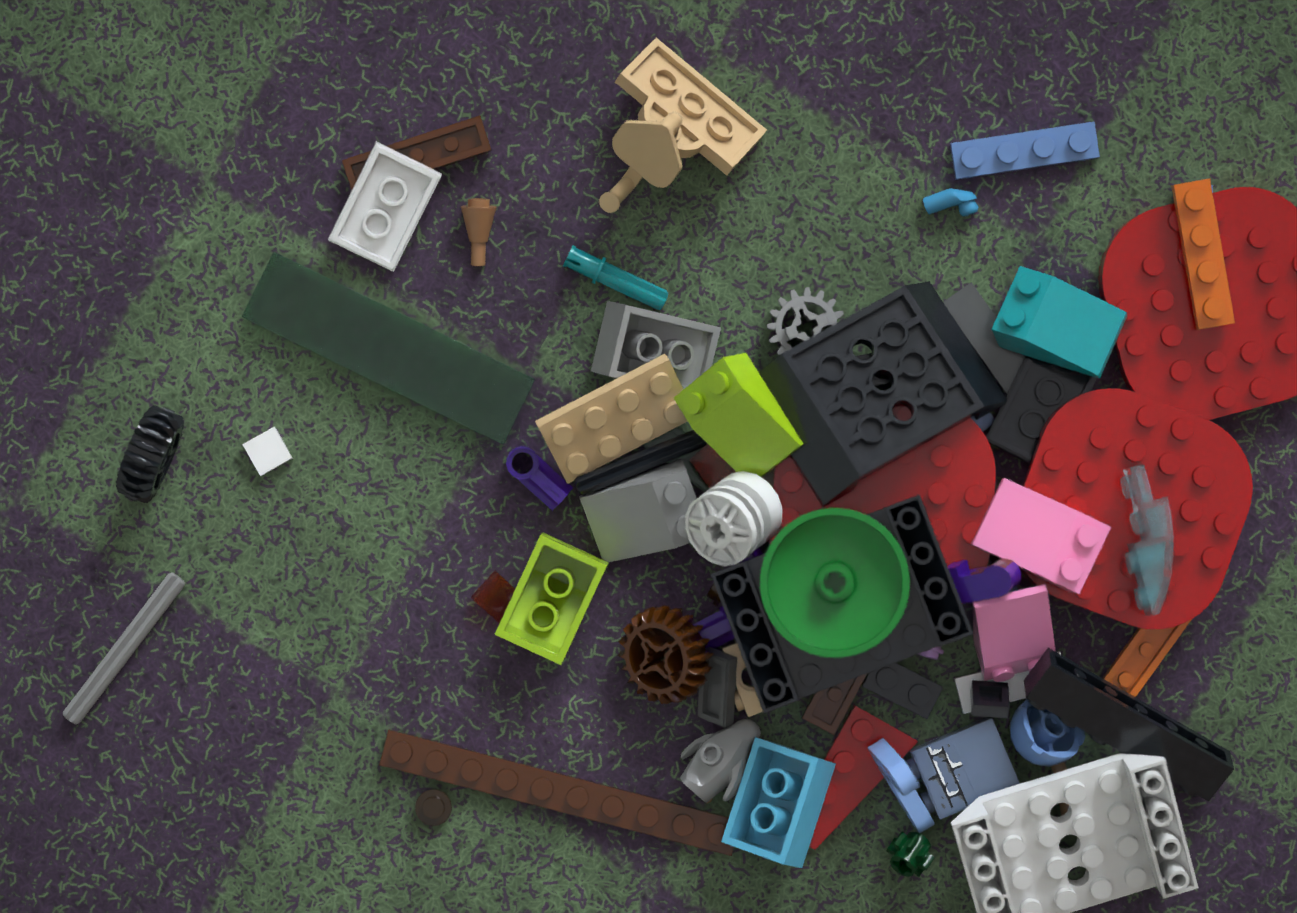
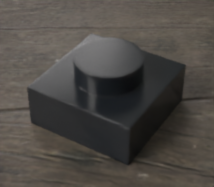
[970,680,1010,718]

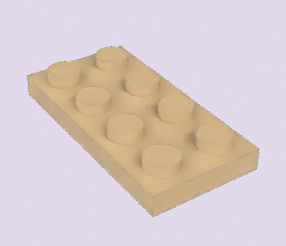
[535,354,688,484]

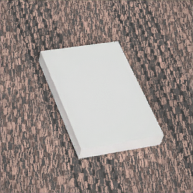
[328,141,442,272]

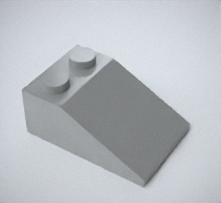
[591,301,721,389]
[579,459,697,562]

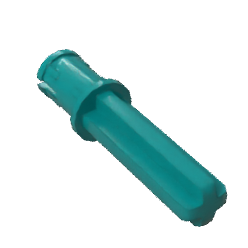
[563,245,668,310]

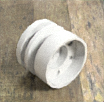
[685,471,783,566]

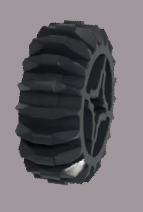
[116,405,184,503]

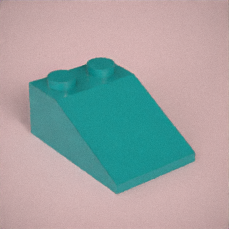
[991,266,1127,379]

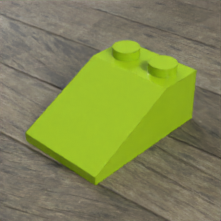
[673,353,804,478]
[494,532,609,665]

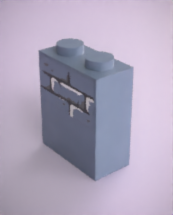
[906,717,1020,819]

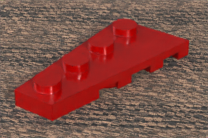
[809,705,918,850]

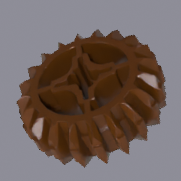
[617,605,714,704]

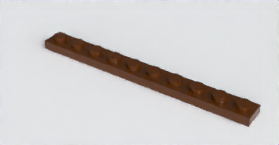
[379,729,734,856]

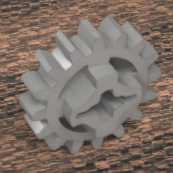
[767,287,844,356]

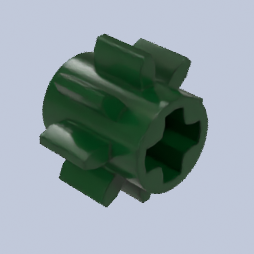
[886,832,935,877]

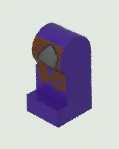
[947,559,1021,603]

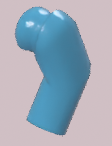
[923,188,978,217]

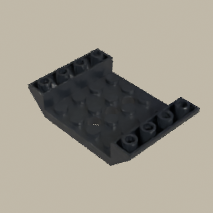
[759,281,1008,507]
[711,494,973,713]

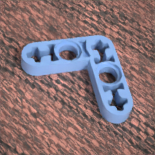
[867,738,935,833]

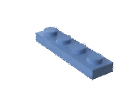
[950,121,1100,180]

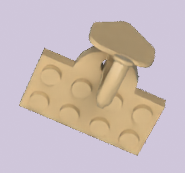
[599,38,767,213]

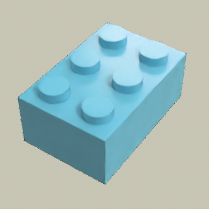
[721,737,836,868]

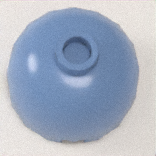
[1010,699,1085,767]

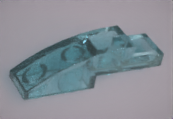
[1121,464,1174,616]

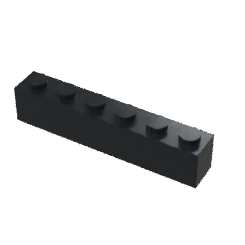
[1024,647,1234,802]

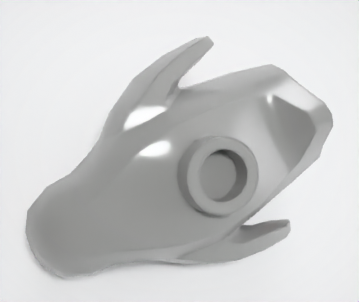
[680,719,761,803]

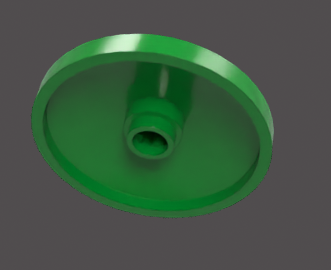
[760,508,910,658]

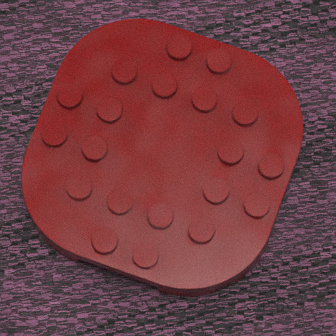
[1098,187,1297,420]
[1021,388,1253,629]
[769,405,996,604]

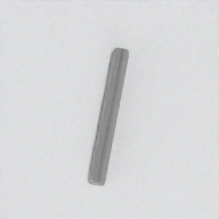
[63,573,185,724]

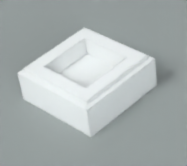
[242,427,293,476]

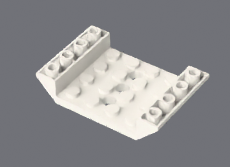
[951,753,1198,913]

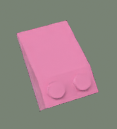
[971,478,1111,594]
[973,584,1056,682]

